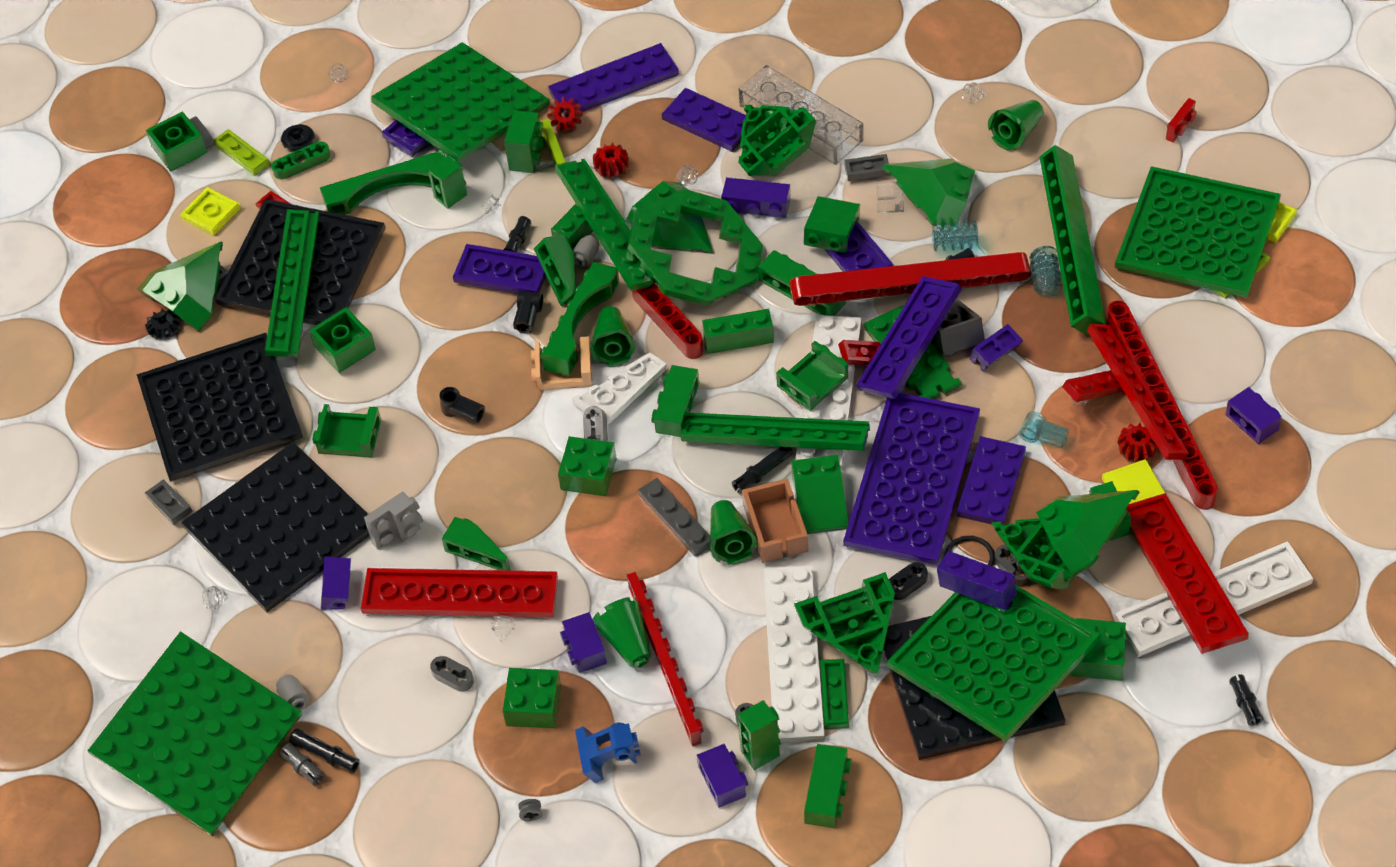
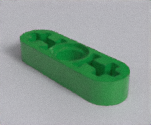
[271,141,331,179]

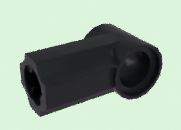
[513,290,543,334]
[439,387,485,424]

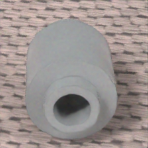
[573,235,599,268]
[276,675,309,710]

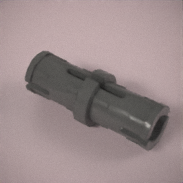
[280,743,325,786]

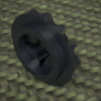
[281,124,315,152]
[145,309,181,339]

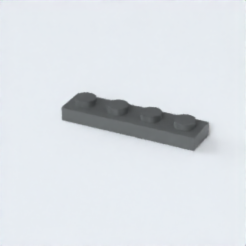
[638,478,710,557]

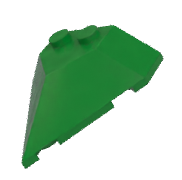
[738,104,816,176]
[882,158,975,234]
[625,181,712,254]
[137,241,223,332]
[1036,490,1140,577]
[991,518,1076,589]
[794,572,895,676]

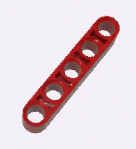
[632,283,703,359]

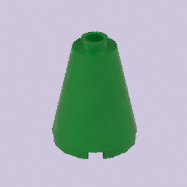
[988,100,1044,150]
[590,306,636,367]
[710,500,758,565]
[593,597,651,668]

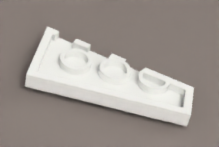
[572,352,667,426]

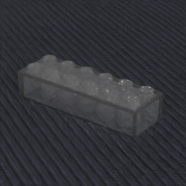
[739,65,863,165]

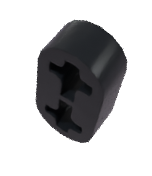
[889,562,928,600]

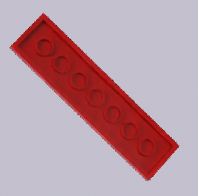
[1126,493,1249,654]
[361,568,558,618]

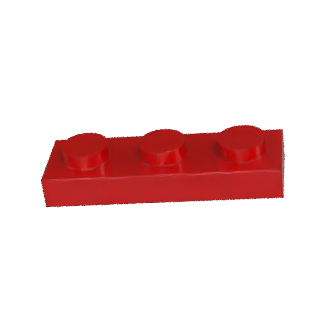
[1062,370,1124,402]

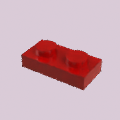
[1166,98,1197,143]
[838,340,881,366]

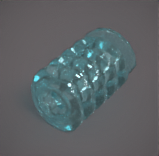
[932,221,978,252]
[1029,246,1062,297]

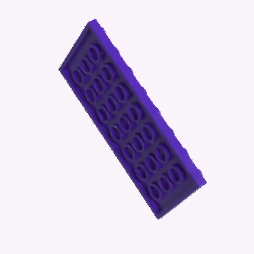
[843,393,980,566]

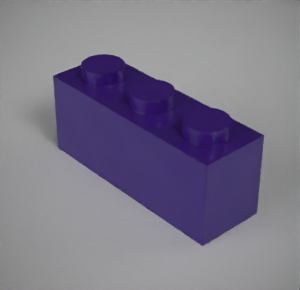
[721,177,791,218]
[937,551,1017,611]

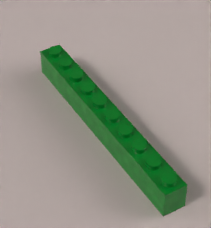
[1039,145,1106,336]

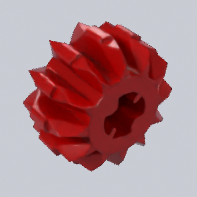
[547,97,583,133]
[593,142,629,179]
[1117,423,1158,463]

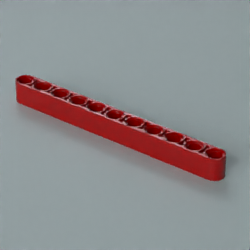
[789,252,1032,306]
[1106,300,1218,510]

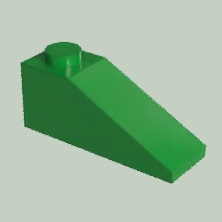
[534,234,575,306]
[442,517,510,571]

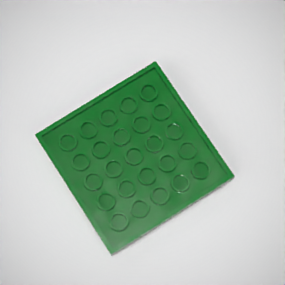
[371,42,550,162]
[1115,166,1281,298]
[887,585,1101,742]
[87,631,303,836]

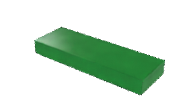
[820,659,849,730]

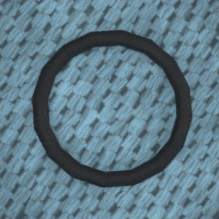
[945,535,995,566]

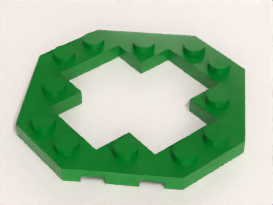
[627,189,763,306]

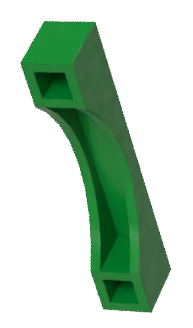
[320,151,445,215]
[540,262,619,376]

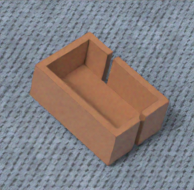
[742,478,808,563]

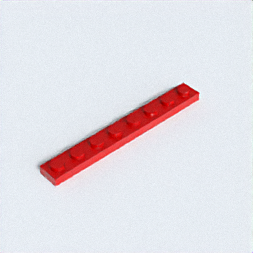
[1087,324,1189,460]
[627,572,704,746]

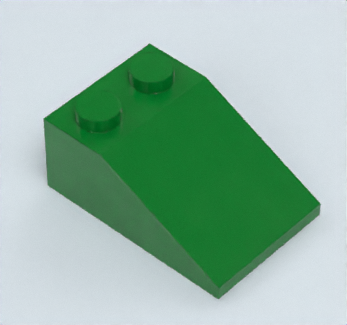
[791,455,848,534]

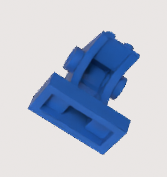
[575,722,641,783]

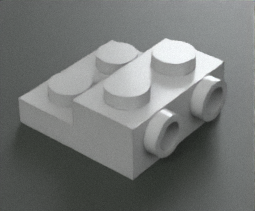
[364,491,423,550]

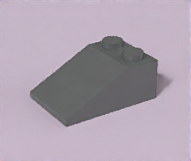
[931,298,985,356]

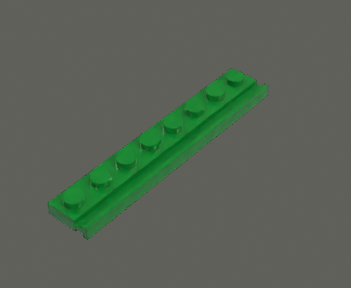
[555,159,658,291]
[265,209,319,358]
[680,412,870,451]

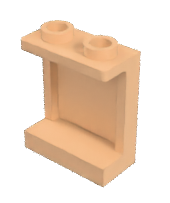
[531,336,592,390]

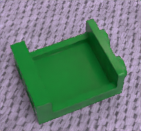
[803,196,860,253]
[776,341,848,411]
[312,404,382,458]

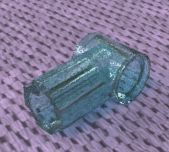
[1018,411,1069,449]

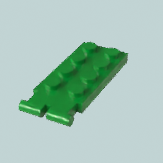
[864,305,962,399]

